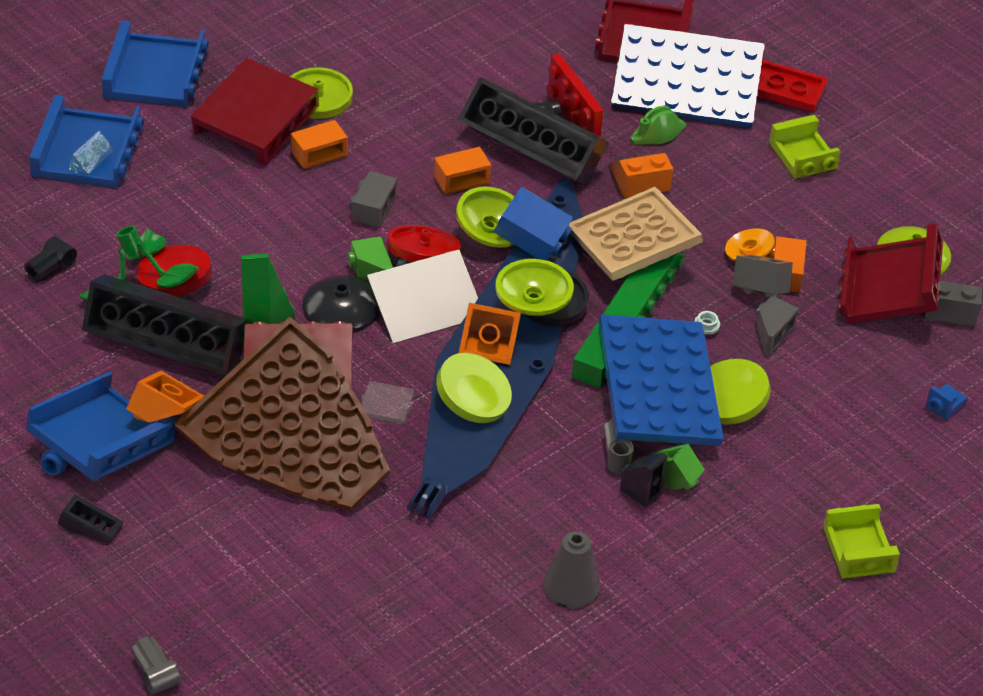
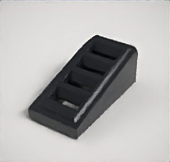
[58,495,123,544]

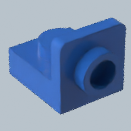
[926,384,967,420]

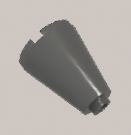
[543,532,600,609]

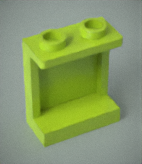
[769,115,841,178]
[823,504,900,579]

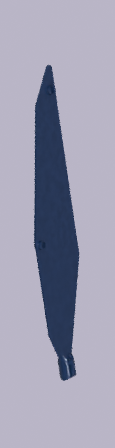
[407,178,583,520]

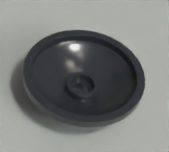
[303,275,380,332]

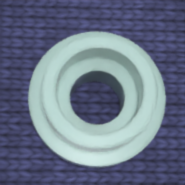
[694,311,720,335]

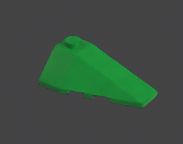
[241,253,295,338]

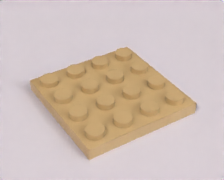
[569,187,703,281]

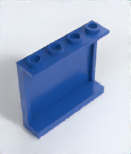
[102,20,209,107]
[29,95,144,188]
[26,372,177,481]

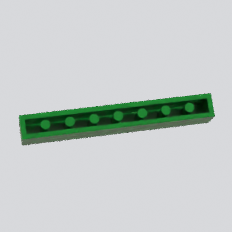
[572,251,686,388]

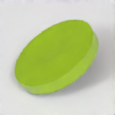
[290,68,353,119]
[436,353,512,423]
[710,359,771,425]

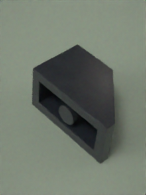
[620,453,668,507]

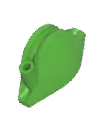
[630,105,686,145]

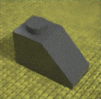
[756,295,799,355]

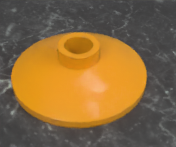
[725,229,775,261]

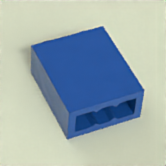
[493,187,573,261]

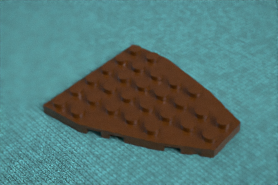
[174,317,390,511]

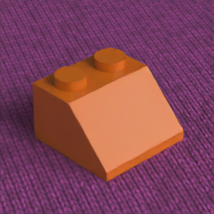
[609,153,673,198]
[459,303,521,365]
[126,371,204,423]

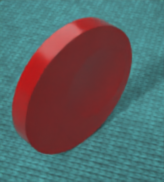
[387,225,461,262]
[136,245,212,297]

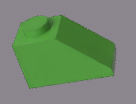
[347,236,393,281]
[650,444,705,490]

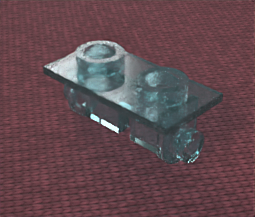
[69,131,114,175]

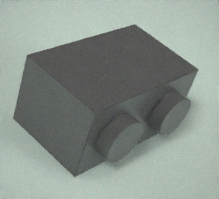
[349,171,397,228]
[733,254,793,297]
[925,281,982,326]

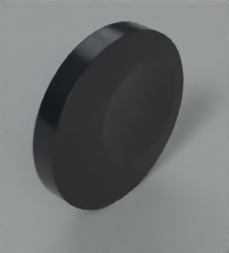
[523,269,589,326]

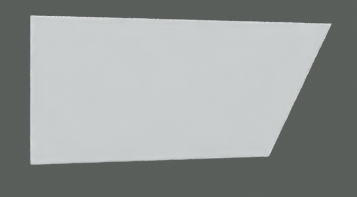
[367,250,478,343]

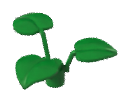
[79,226,199,300]

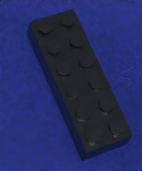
[458,77,609,186]
[82,274,248,376]

